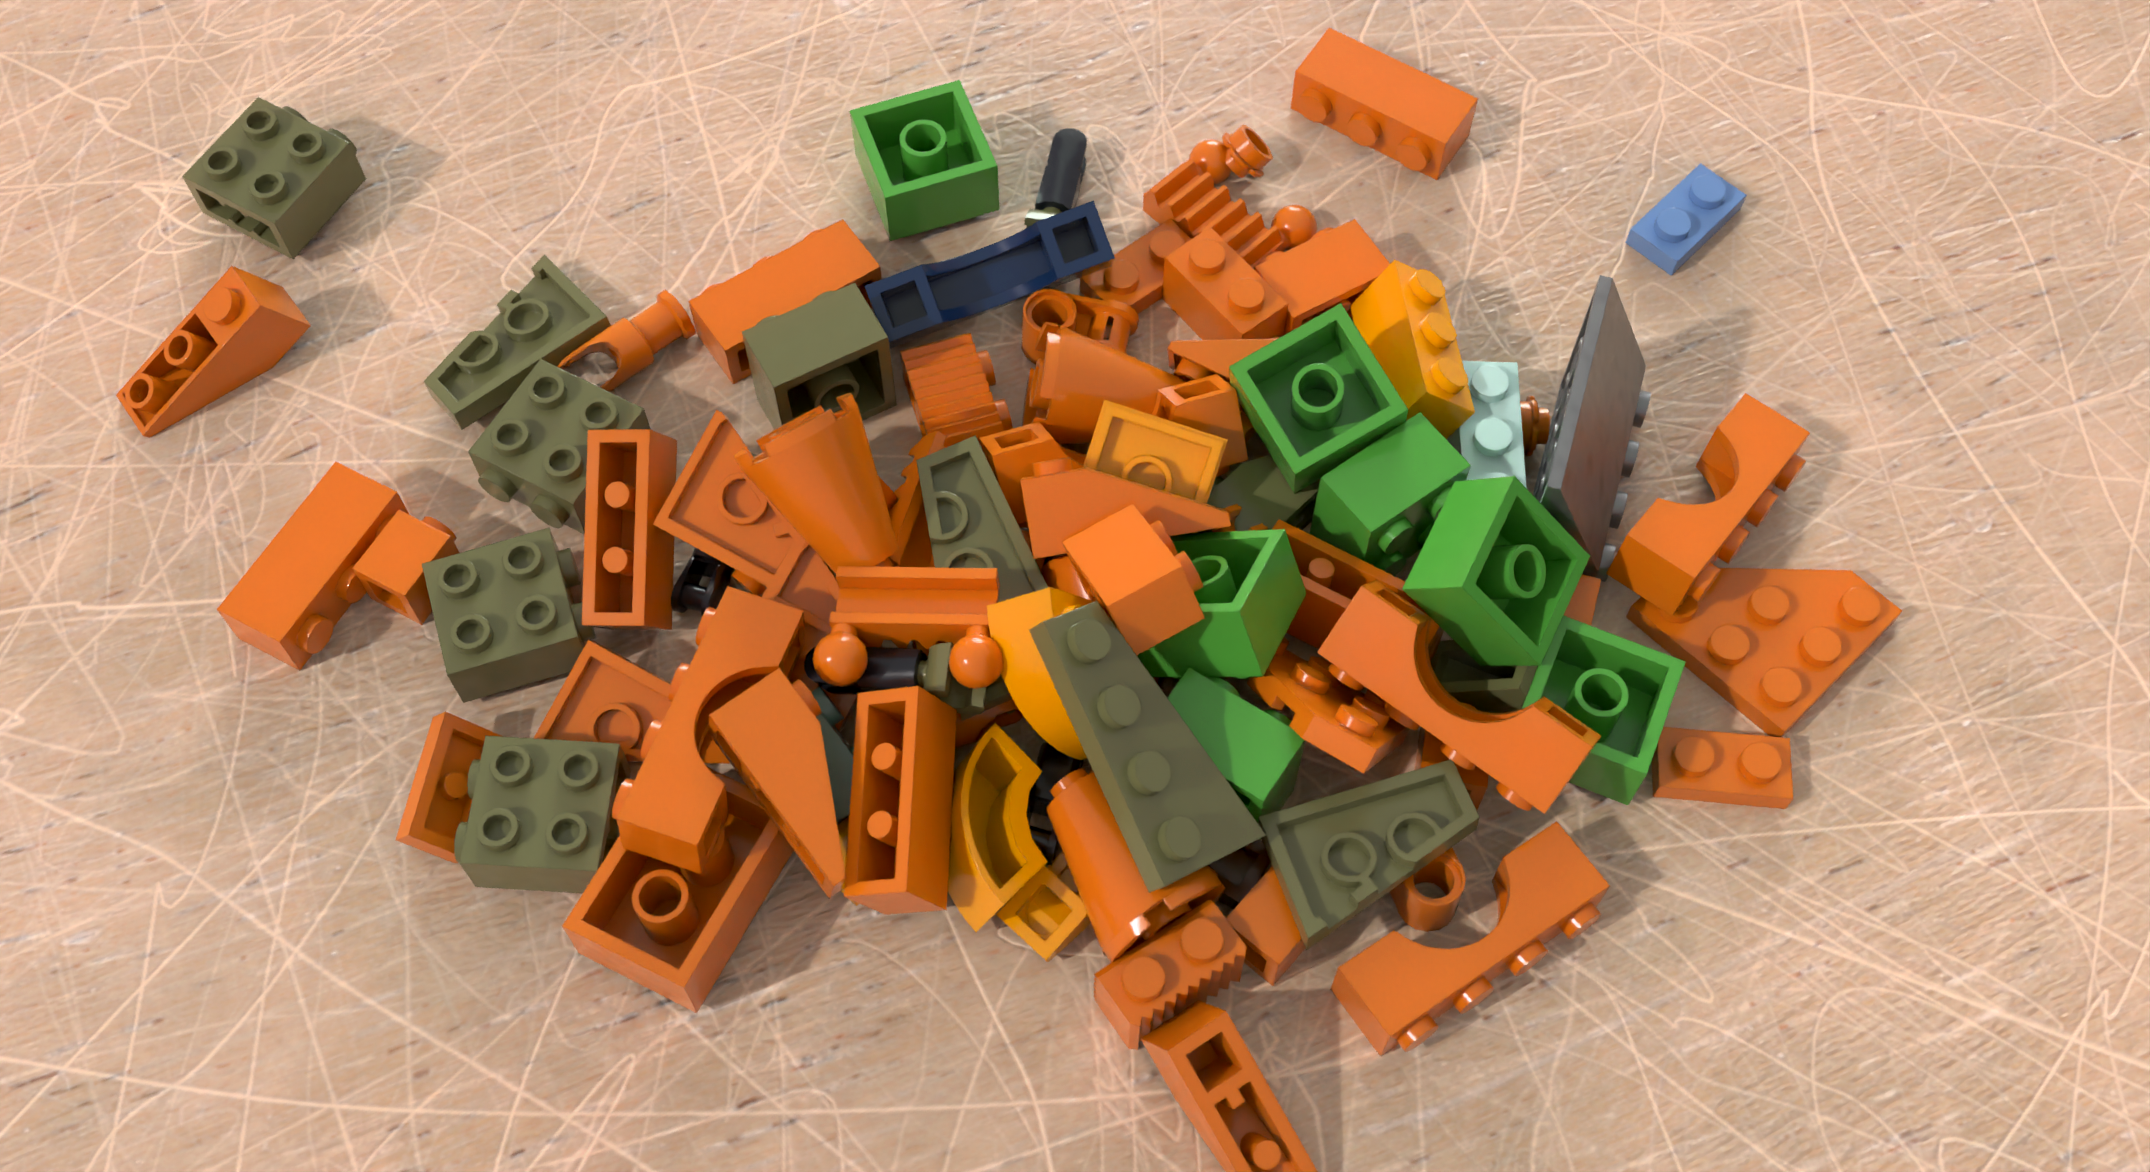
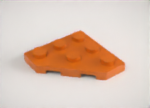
[1626,568,1902,737]
[1247,638,1410,774]

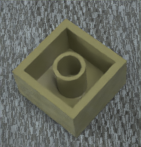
[742,283,897,429]

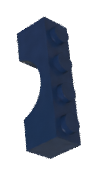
[865,200,1115,349]

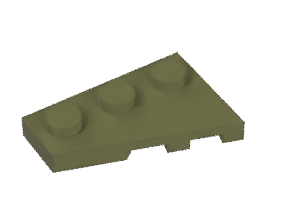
[424,254,611,430]
[1258,760,1480,950]

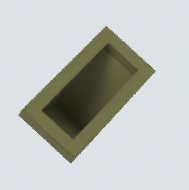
[1431,640,1538,713]

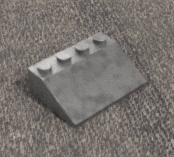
[1533,275,1651,582]

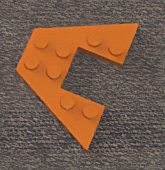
[534,410,883,764]

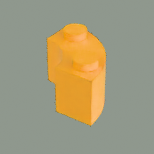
[987,587,1094,760]
[948,723,1048,932]

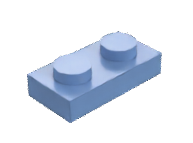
[1625,163,1747,276]

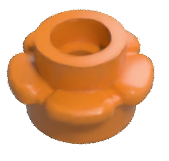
[1222,125,1273,178]
[1520,395,1550,456]

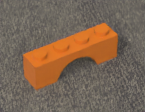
[979,374,1248,528]
[1606,393,1810,616]
[1317,580,1602,814]
[612,586,805,874]
[1330,821,1610,1057]

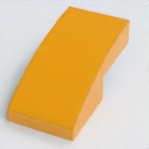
[996,851,1091,962]

